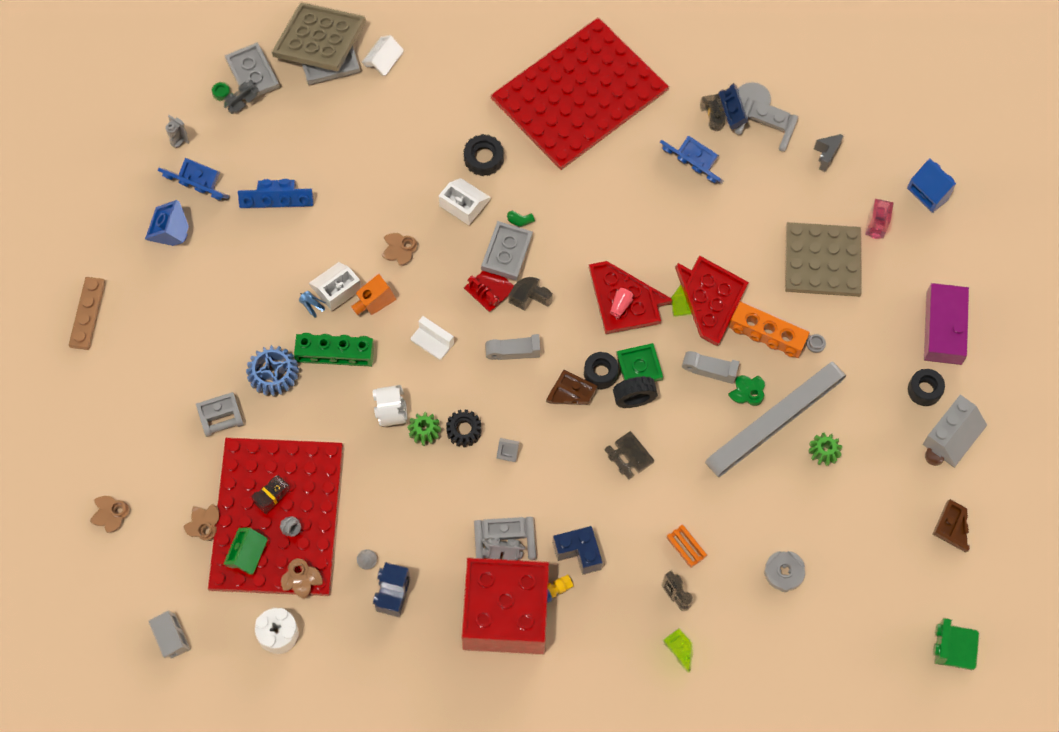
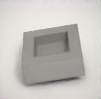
[496,438,519,462]

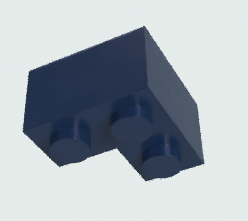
[552,526,603,575]
[373,562,411,617]

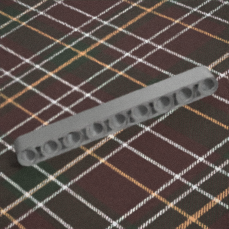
[705,362,846,477]

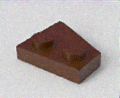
[546,369,598,405]
[933,499,970,553]

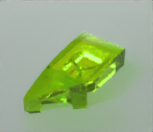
[671,285,692,316]
[663,629,693,673]

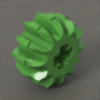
[408,412,441,446]
[808,432,842,467]

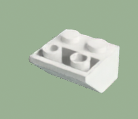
[439,178,491,225]
[309,262,361,311]

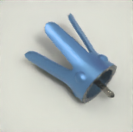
[299,291,326,318]

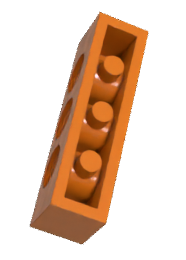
[729,302,810,358]

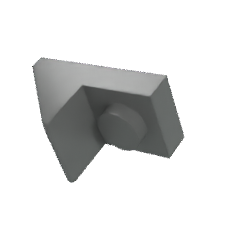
[814,134,844,172]

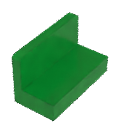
[224,528,267,574]

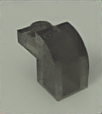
[509,277,553,311]

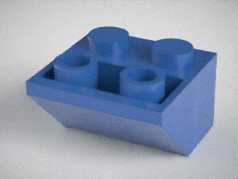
[907,158,956,213]

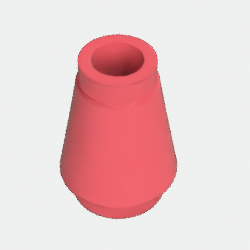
[610,288,633,318]

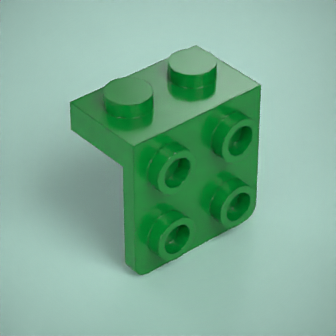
[933,618,979,670]

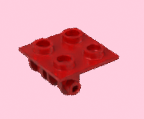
[463,271,517,312]

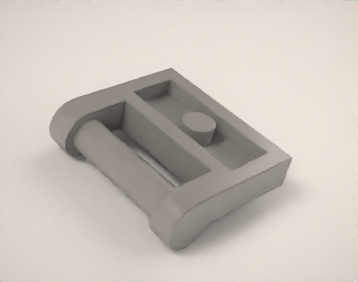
[196,392,243,437]

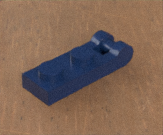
[718,83,748,130]

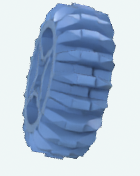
[246,345,299,397]

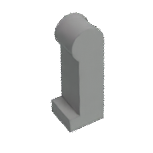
[485,334,540,360]
[682,351,740,384]

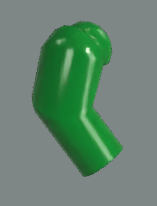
[507,211,535,227]

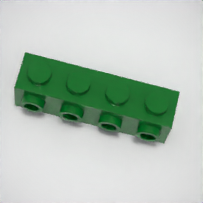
[294,333,374,367]

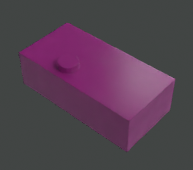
[924,283,969,365]

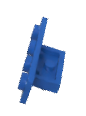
[660,135,724,184]
[158,158,230,200]
[238,179,313,208]

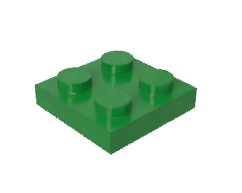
[616,343,663,382]

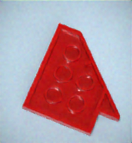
[675,255,749,346]
[589,261,672,334]

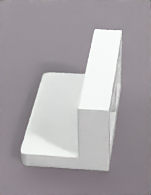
[362,35,404,76]
[411,316,454,360]

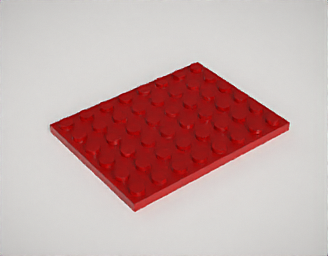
[491,17,669,170]
[208,438,343,596]

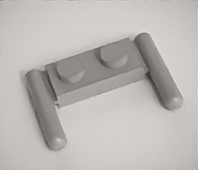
[735,98,798,152]
[474,517,536,560]

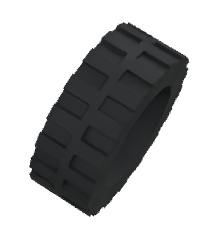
[463,134,504,176]
[613,376,658,408]

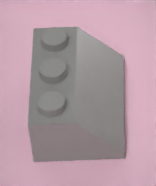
[922,395,987,468]

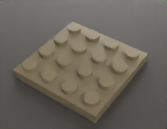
[272,2,366,72]
[785,222,861,297]

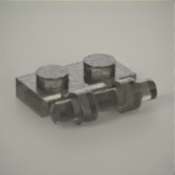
[604,431,654,480]
[662,570,693,611]

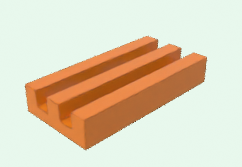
[666,524,707,568]

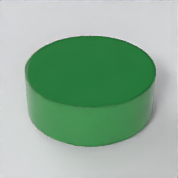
[212,82,230,101]

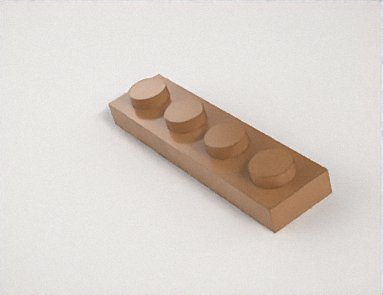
[69,277,105,350]

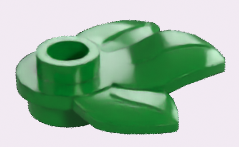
[728,375,765,406]

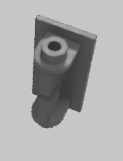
[224,80,260,114]

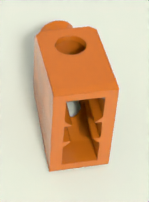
[351,274,397,316]

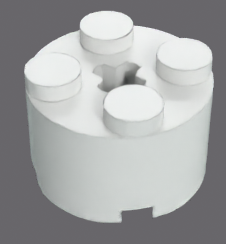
[373,385,407,427]
[255,608,299,654]

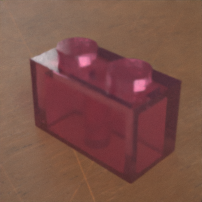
[865,199,894,239]

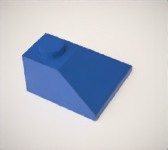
[145,200,189,246]

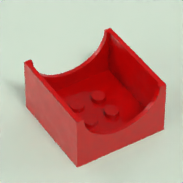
[462,558,549,655]

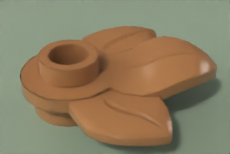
[382,233,417,265]
[90,496,129,533]
[183,504,219,541]
[281,558,322,599]

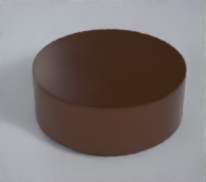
[925,448,944,466]

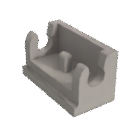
[149,611,190,658]

